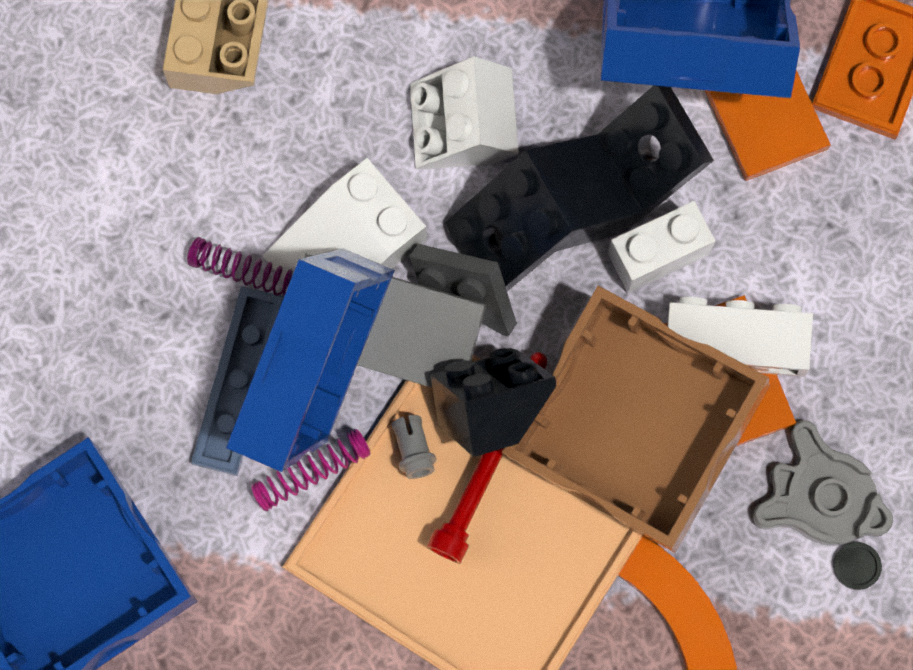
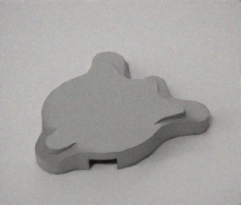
[752,420,893,546]

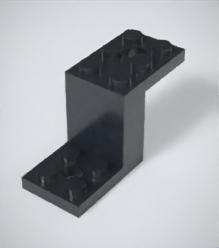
[445,85,714,291]

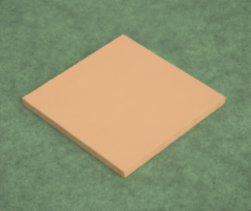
[283,355,643,670]

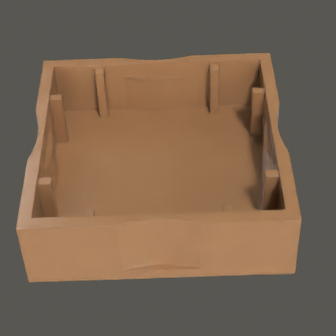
[502,285,770,553]

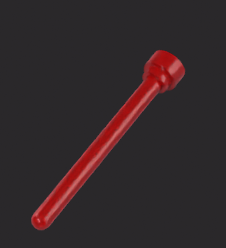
[426,352,548,564]

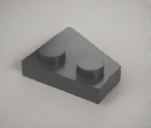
[409,244,517,337]

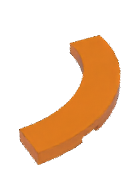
[618,535,737,670]

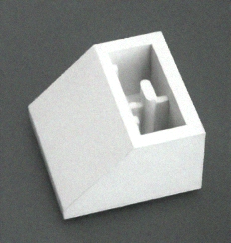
[410,56,519,169]

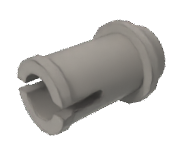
[392,415,437,479]

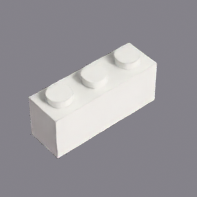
[667,297,813,377]

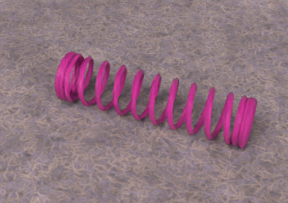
[251,429,371,512]

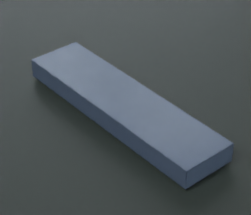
[191,286,284,476]

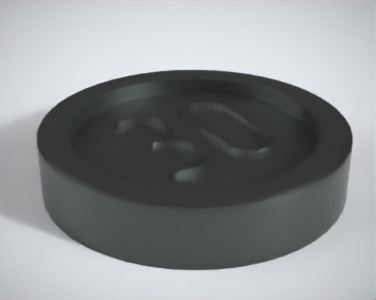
[833,542,882,590]

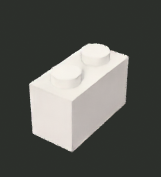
[607,201,716,293]

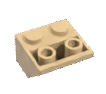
[163,0,269,94]

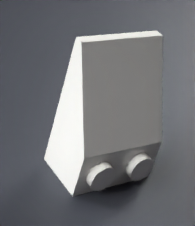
[263,158,427,286]

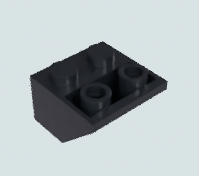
[430,348,557,457]

